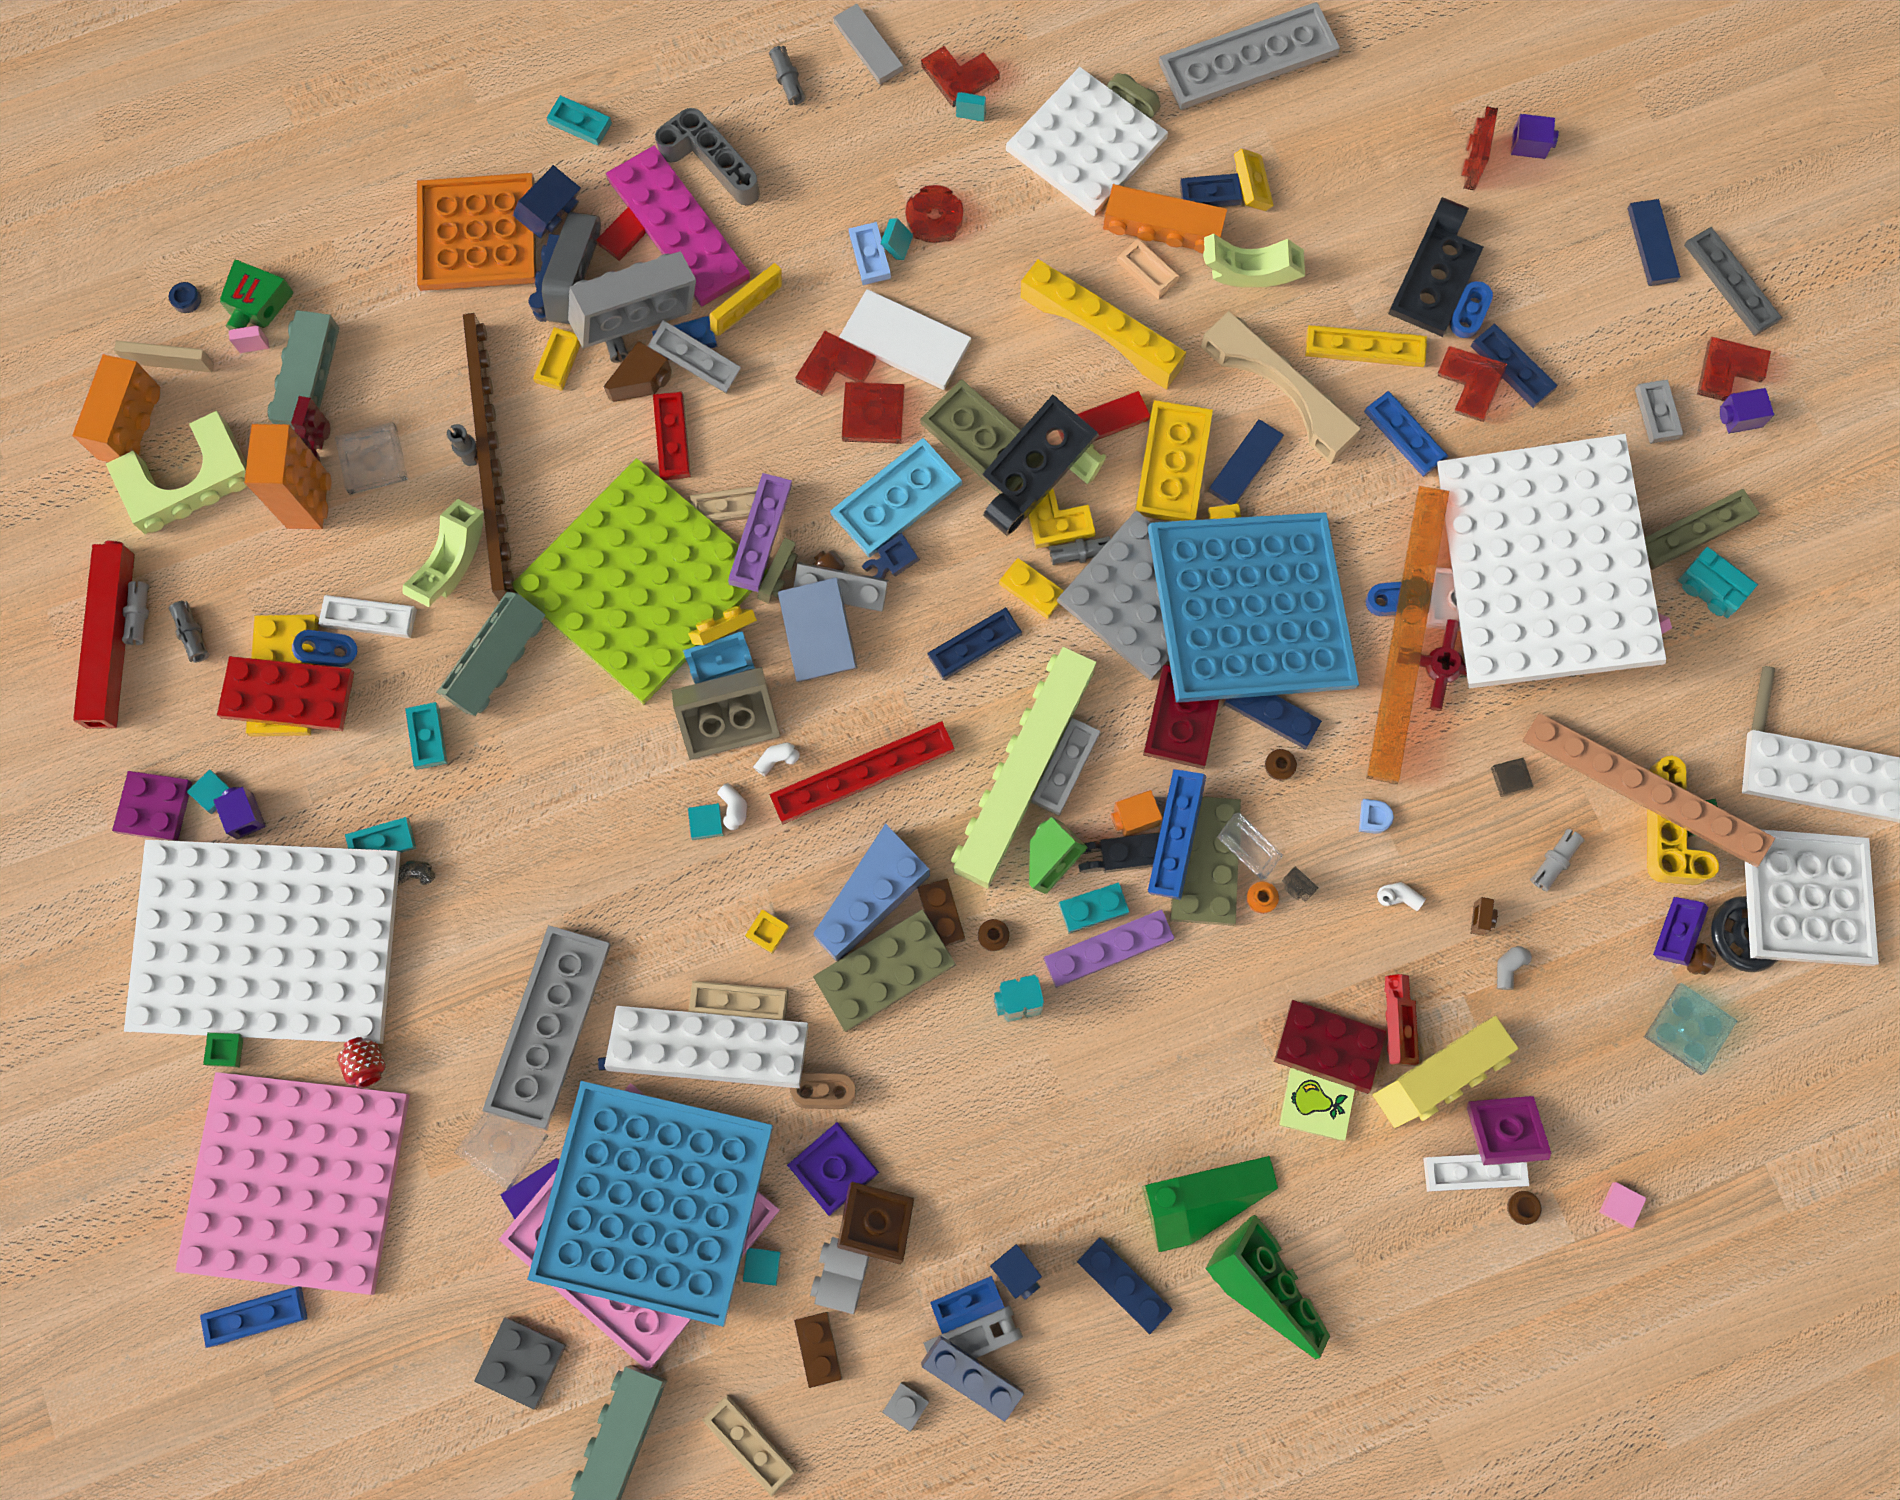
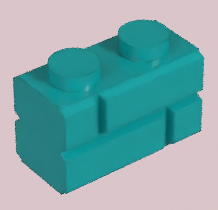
[1677,546,1758,619]
[993,974,1044,1022]

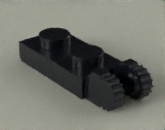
[1078,832,1160,873]

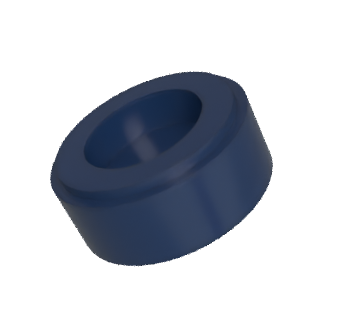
[168,282,201,313]

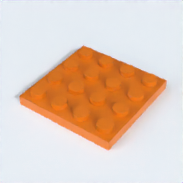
[417,173,537,291]

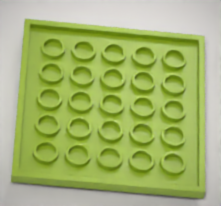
[513,458,768,705]

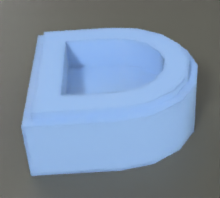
[1359,799,1394,834]

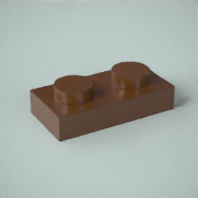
[917,878,966,947]
[794,1312,842,1388]

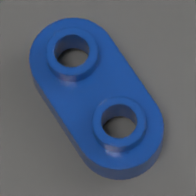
[1450,281,1493,338]
[1365,580,1429,616]
[292,630,357,667]

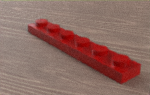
[769,721,955,825]

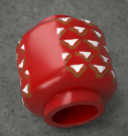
[337,1037,386,1088]

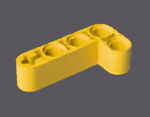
[1647,755,1719,885]

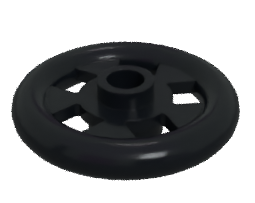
[1711,896,1778,972]

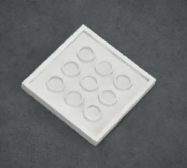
[1006,66,1168,216]
[1745,829,1879,966]

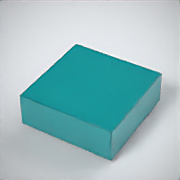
[956,92,986,122]
[880,218,913,260]
[187,769,230,814]
[688,803,724,840]
[743,1248,781,1286]

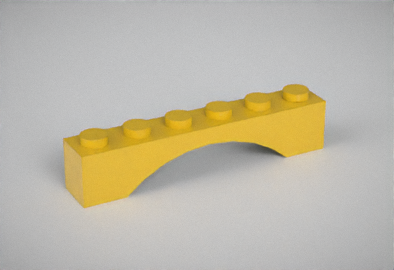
[1020,259,1186,390]

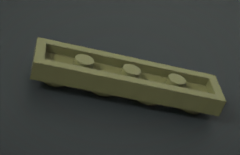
[1644,489,1760,570]

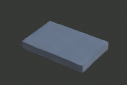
[778,577,858,682]

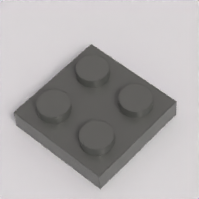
[474,1317,566,1410]

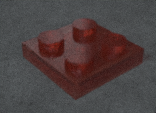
[1461,106,1498,191]
[842,382,905,444]

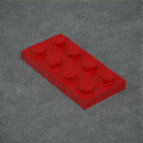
[217,656,355,732]

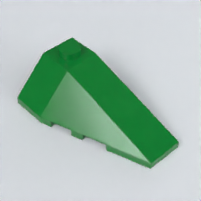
[1142,1156,1278,1253]
[1205,1215,1330,1360]

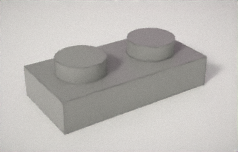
[1635,379,1683,444]

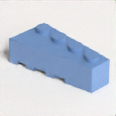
[813,823,930,962]

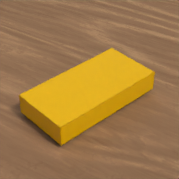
[533,327,581,391]

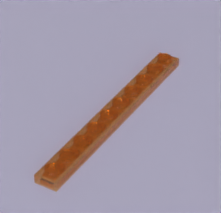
[1366,486,1450,785]

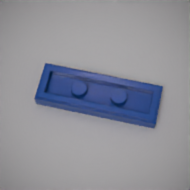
[1364,390,1448,477]
[200,1286,308,1348]

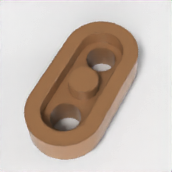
[790,1073,856,1109]

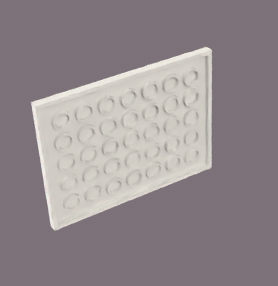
[1437,434,1666,688]
[124,840,400,1044]

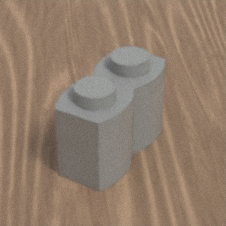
[810,1237,870,1315]

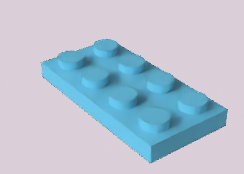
[830,438,962,558]

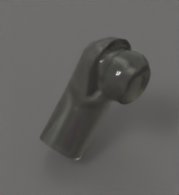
[397,860,436,887]

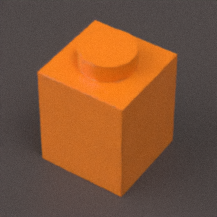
[1111,790,1162,837]

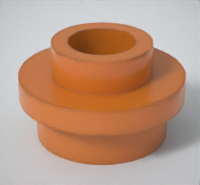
[1246,881,1279,914]

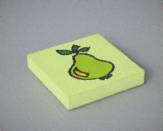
[1279,1068,1355,1141]

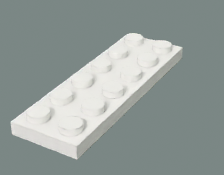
[1742,730,1900,823]
[604,1006,809,1088]

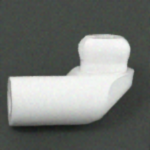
[753,742,800,777]
[717,783,747,830]
[1377,882,1426,911]

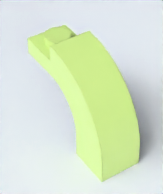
[1203,234,1305,287]
[403,499,484,607]

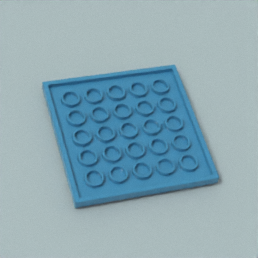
[1148,512,1359,703]
[527,1081,774,1327]

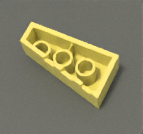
[1372,1015,1519,1128]

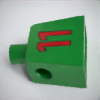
[220,259,294,330]

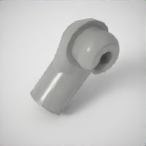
[1497,946,1532,990]

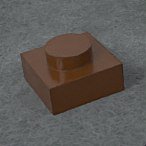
[1470,897,1498,936]

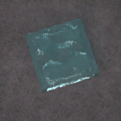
[1644,983,1738,1075]

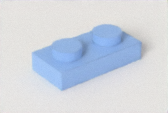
[848,222,891,285]

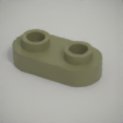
[1107,73,1161,118]

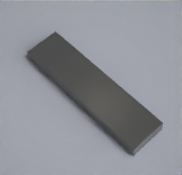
[1684,227,1782,336]

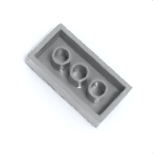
[568,251,696,349]

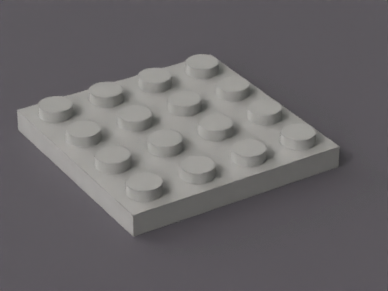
[1057,510,1169,680]

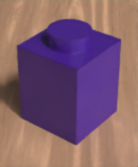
[1511,114,1559,159]
[1720,388,1774,434]
[213,787,266,840]

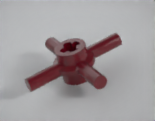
[1397,619,1467,711]

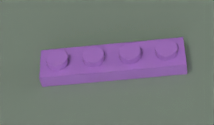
[728,473,792,592]
[1043,909,1175,988]

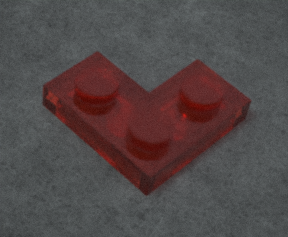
[921,46,1000,107]
[795,330,877,396]
[1697,337,1771,401]
[1438,346,1507,422]

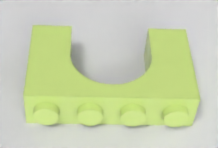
[106,411,247,534]

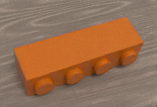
[1103,184,1227,254]

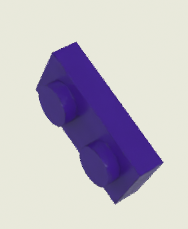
[1653,897,1709,966]

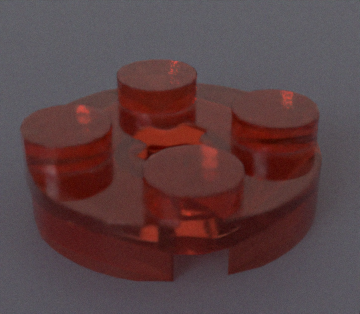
[905,185,964,243]

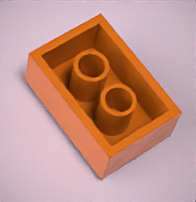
[72,354,161,462]

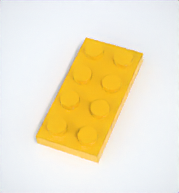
[1135,400,1213,521]
[245,614,319,737]

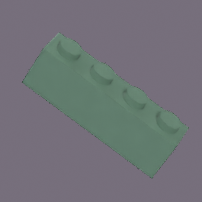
[268,310,340,430]
[436,592,545,716]
[570,1365,668,1500]

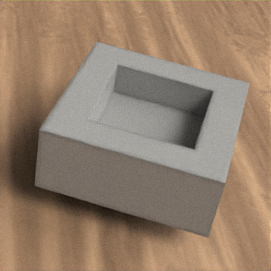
[882,1382,929,1432]

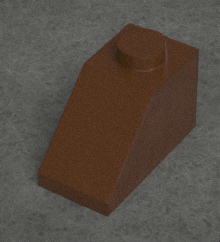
[603,341,672,402]

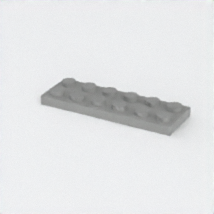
[1159,2,1340,110]
[482,925,611,1131]

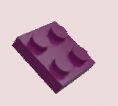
[112,771,193,841]
[1467,1096,1552,1166]

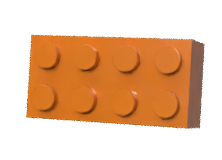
[244,424,332,529]

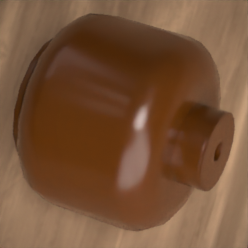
[812,550,845,571]

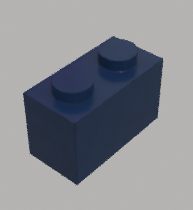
[512,165,581,239]
[990,1244,1042,1300]

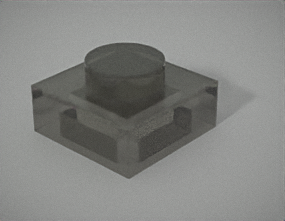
[1491,757,1534,797]
[1282,866,1319,902]

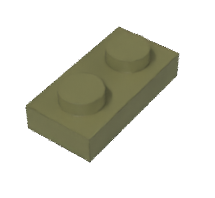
[758,538,798,604]

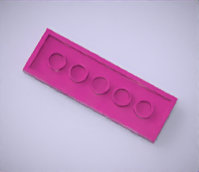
[606,145,750,307]

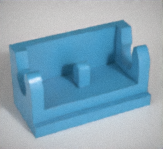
[683,631,755,684]

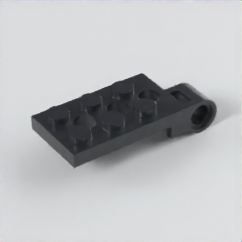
[1388,197,1484,337]
[982,394,1099,536]

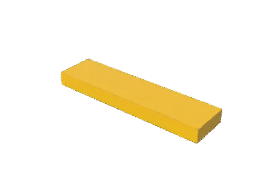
[1305,325,1427,367]

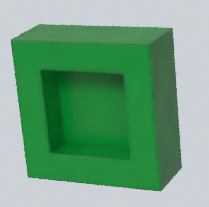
[203,1032,244,1068]

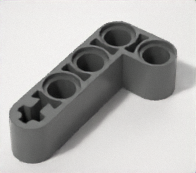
[655,108,760,206]
[542,212,601,325]

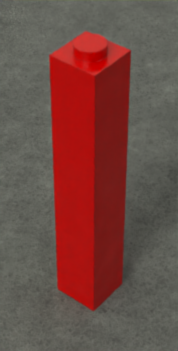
[73,540,135,729]

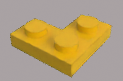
[1028,488,1096,549]

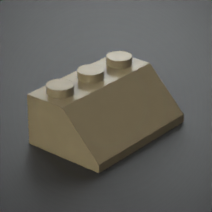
[671,667,780,760]

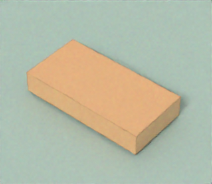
[1117,238,1180,299]

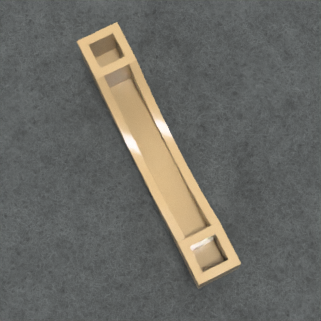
[1201,311,1361,464]

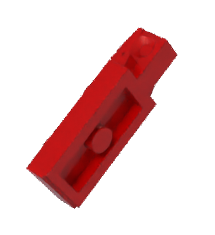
[1384,974,1419,1066]

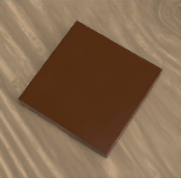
[837,1182,914,1265]

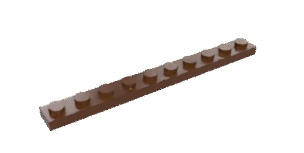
[463,313,514,601]

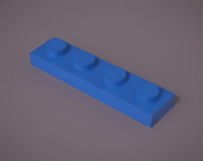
[1148,769,1207,900]

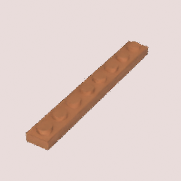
[1523,713,1775,868]

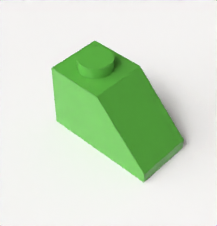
[1029,817,1088,894]

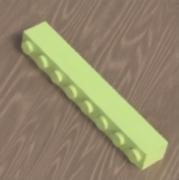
[951,647,1097,889]

